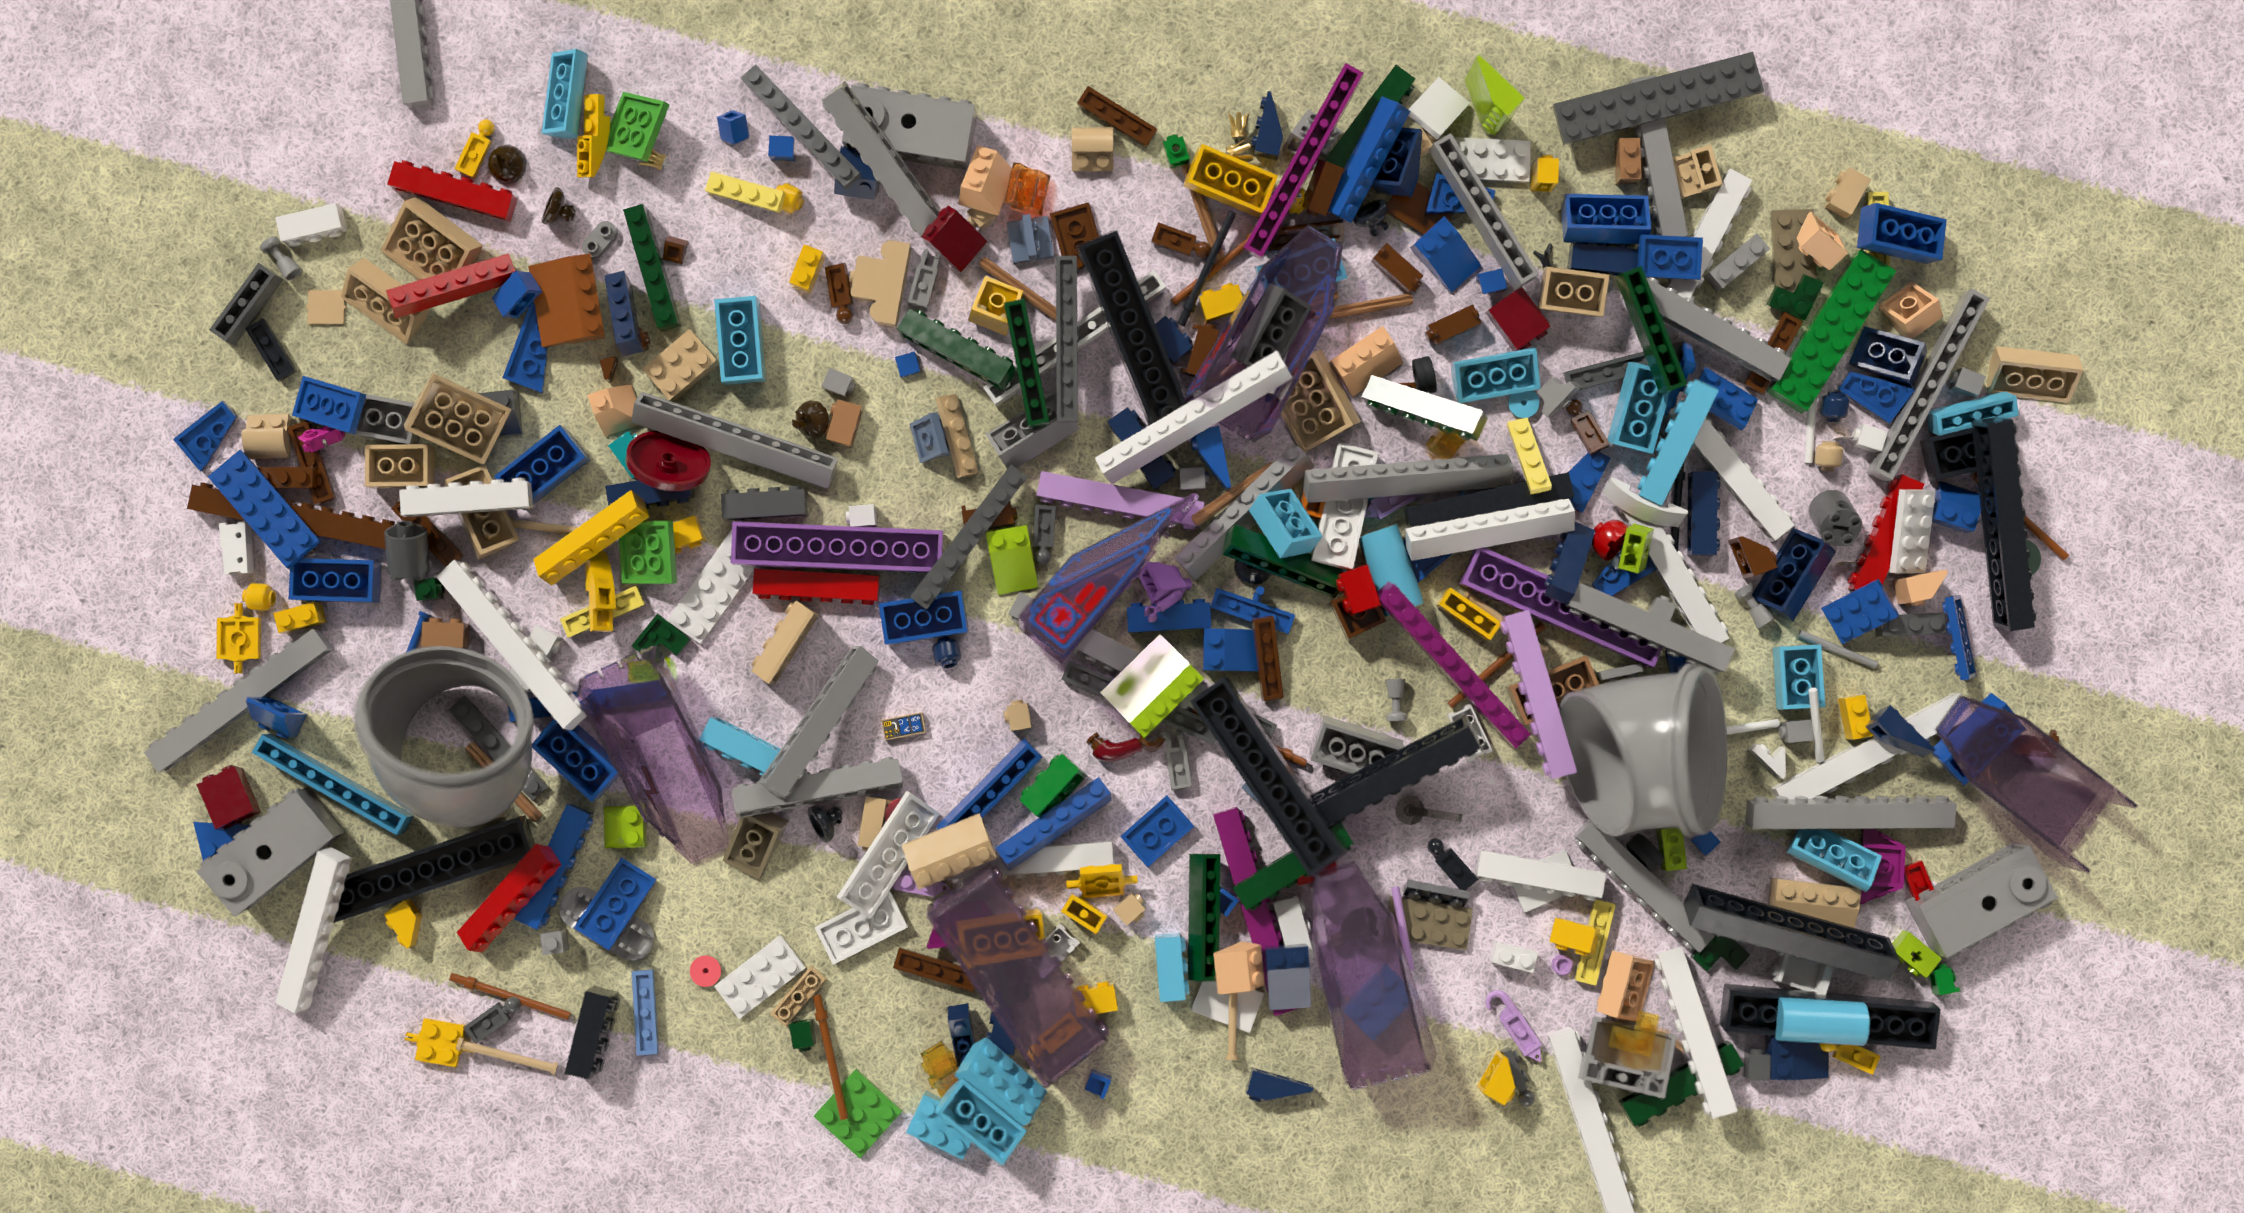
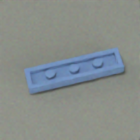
[632,969,659,1055]

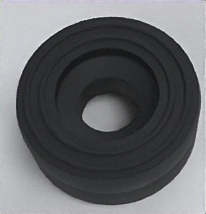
[1412,356,1437,394]
[1626,833,1664,872]

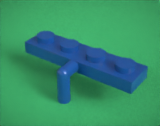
[1210,586,1295,634]

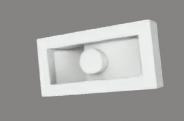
[1747,744,1786,779]

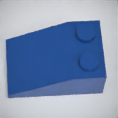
[1410,217,1481,293]
[1190,425,1231,491]
[1203,628,1258,671]
[246,697,307,739]

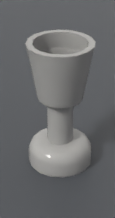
[259,236,302,281]
[1734,583,1774,628]
[1385,679,1407,721]

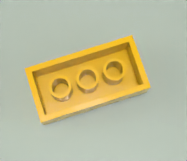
[1183,144,1278,218]

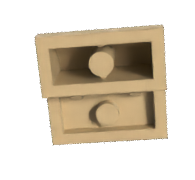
[1072,127,1113,171]
[1673,144,1723,199]
[242,413,292,459]

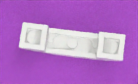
[1602,477,1688,527]

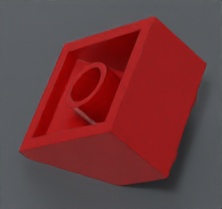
[1336,565,1381,615]

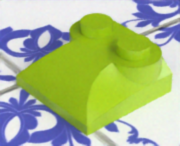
[603,805,647,848]

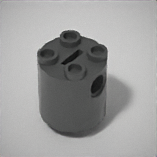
[1808,490,1862,546]
[384,521,430,581]

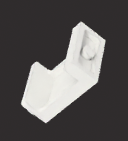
[1771,952,1834,995]

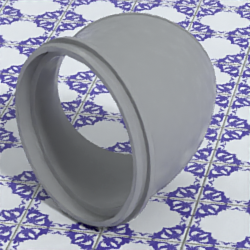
[354,646,534,828]
[1559,664,1728,836]

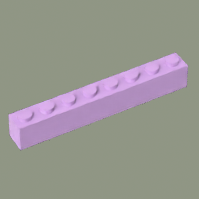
[1036,471,1204,531]
[1500,610,1577,779]

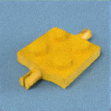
[216,603,261,674]
[1066,864,1138,898]
[405,1018,475,1067]

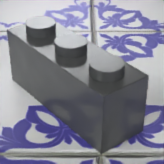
[1875,613,1946,637]

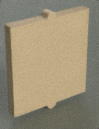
[306,290,347,324]

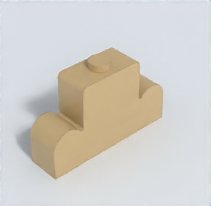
[850,240,912,328]

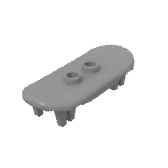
[559,887,654,961]

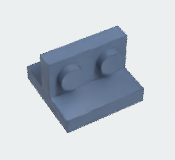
[1007,214,1054,264]
[910,412,951,463]

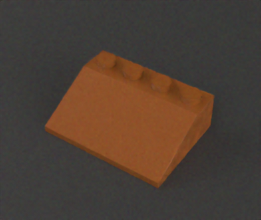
[528,253,605,348]

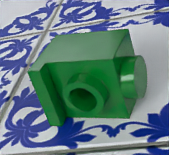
[1163,134,1190,169]
[1929,962,1960,996]

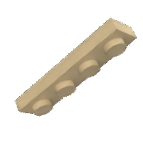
[935,394,979,478]

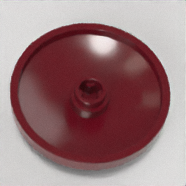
[625,431,711,491]

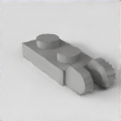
[907,249,941,309]
[1165,730,1192,790]

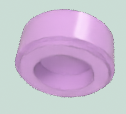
[1551,954,1573,976]

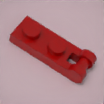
[1904,860,1934,901]

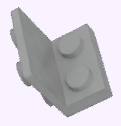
[1282,110,1342,169]

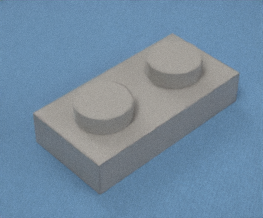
[1597,663,1643,683]

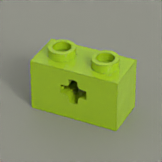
[1618,523,1654,573]
[1656,827,1687,871]
[1892,930,1942,978]

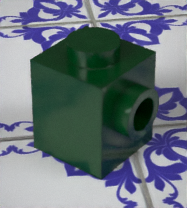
[414,578,445,602]

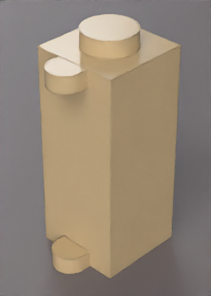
[857,795,894,851]

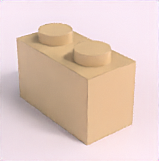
[1824,167,1871,219]

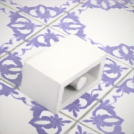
[1489,940,1538,973]

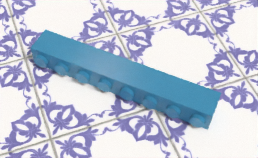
[251,734,414,835]

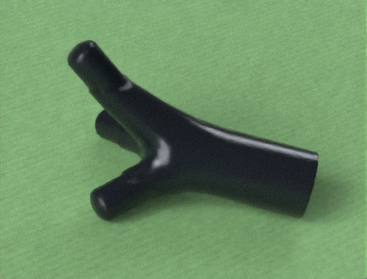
[1533,243,1552,268]

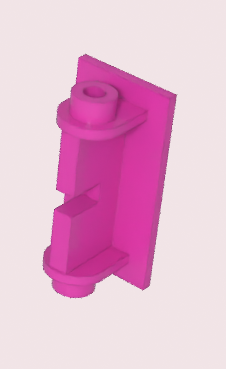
[298,425,345,453]

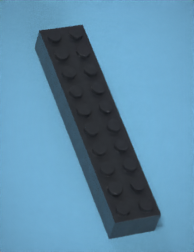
[1075,230,1187,426]
[1971,417,2036,632]
[1190,677,1348,877]
[1310,715,1480,825]
[333,815,535,923]
[1683,884,1900,981]
[1719,984,1941,1050]

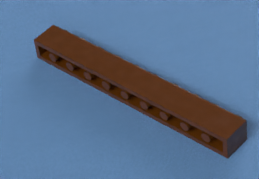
[187,482,395,549]

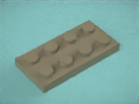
[1771,209,1817,292]
[1384,896,1473,950]

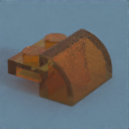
[1004,162,1051,216]

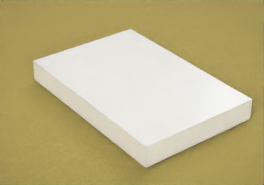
[1408,77,1470,140]
[1512,849,1572,913]
[1191,981,1264,1033]

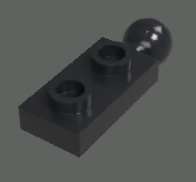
[1427,838,1478,891]

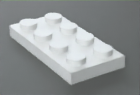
[1454,137,1531,183]
[1889,489,1936,573]
[815,890,909,965]
[714,934,806,1019]

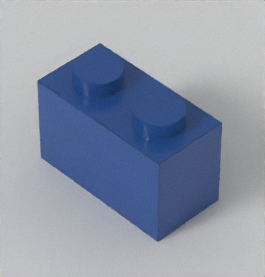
[492,271,542,318]

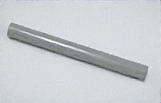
[1797,630,1878,669]

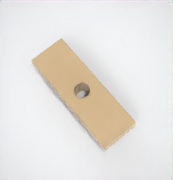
[770,965,827,1027]

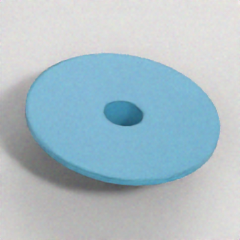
[1508,390,1539,418]

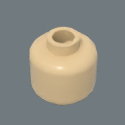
[1815,441,1844,471]

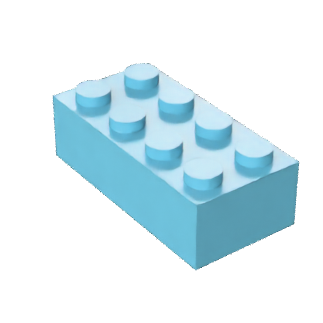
[714,296,766,385]
[1607,362,1670,454]
[699,717,781,776]
[954,1037,1047,1126]

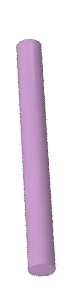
[1391,886,1414,970]

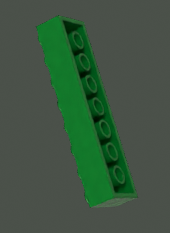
[1766,249,1896,414]

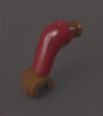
[1086,732,1165,762]

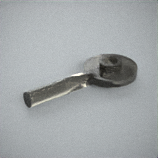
[1395,796,1462,825]

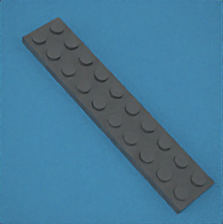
[1552,52,1764,145]

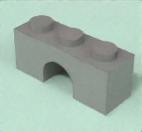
[1704,233,1770,292]

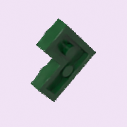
[1766,274,1824,320]
[631,613,691,659]
[1690,936,1750,971]

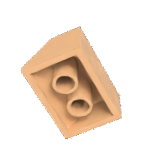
[958,145,1015,215]
[1330,326,1403,397]
[1596,950,1654,1022]

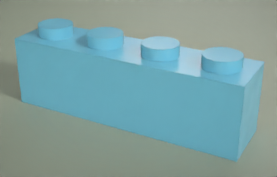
[1927,391,2019,436]

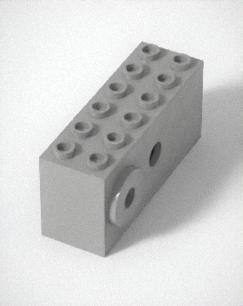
[842,83,977,171]
[196,787,345,917]
[1904,842,2058,959]

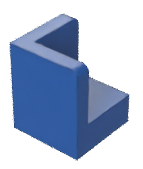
[717,110,749,145]
[768,135,796,161]
[1475,268,1507,294]
[1220,886,1239,917]
[1084,1069,1111,1100]

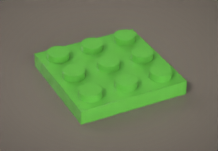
[606,92,670,162]
[619,520,677,584]
[814,1068,903,1158]

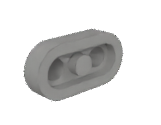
[582,221,617,258]

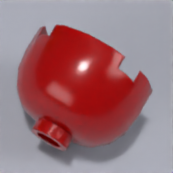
[1592,520,1629,561]

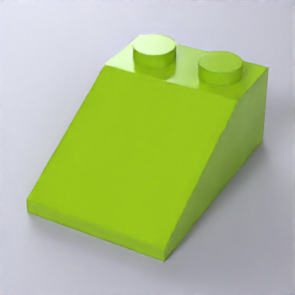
[986,525,1039,595]

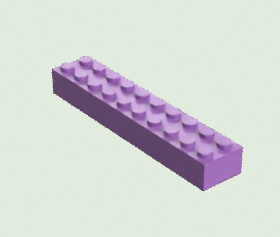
[731,522,943,573]
[1459,548,1662,668]

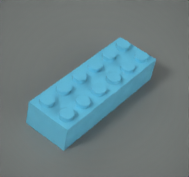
[1637,378,1719,506]

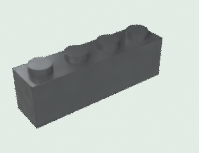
[209,263,284,345]
[721,486,808,520]

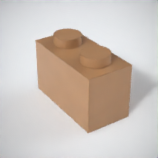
[1615,138,1641,185]
[824,399,864,448]
[421,618,469,649]

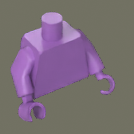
[1125,562,1192,623]

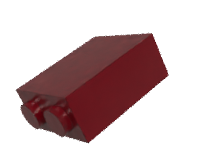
[921,205,988,272]
[1485,287,1551,351]
[196,765,261,831]

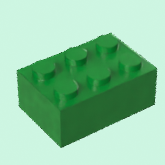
[1019,753,1088,818]

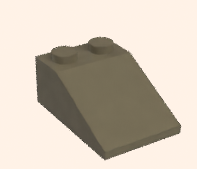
[723,812,788,880]

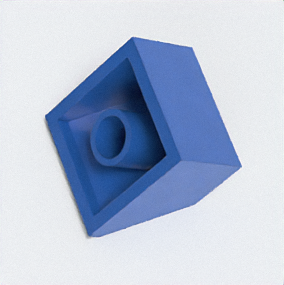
[1932,481,1981,533]

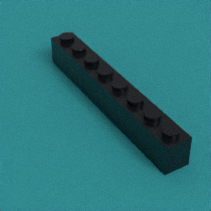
[1404,472,1574,528]

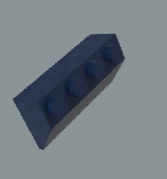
[1752,528,1836,622]

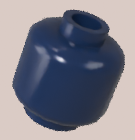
[1820,391,1849,422]
[932,636,961,669]

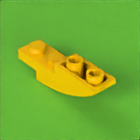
[577,94,611,178]
[585,551,616,632]

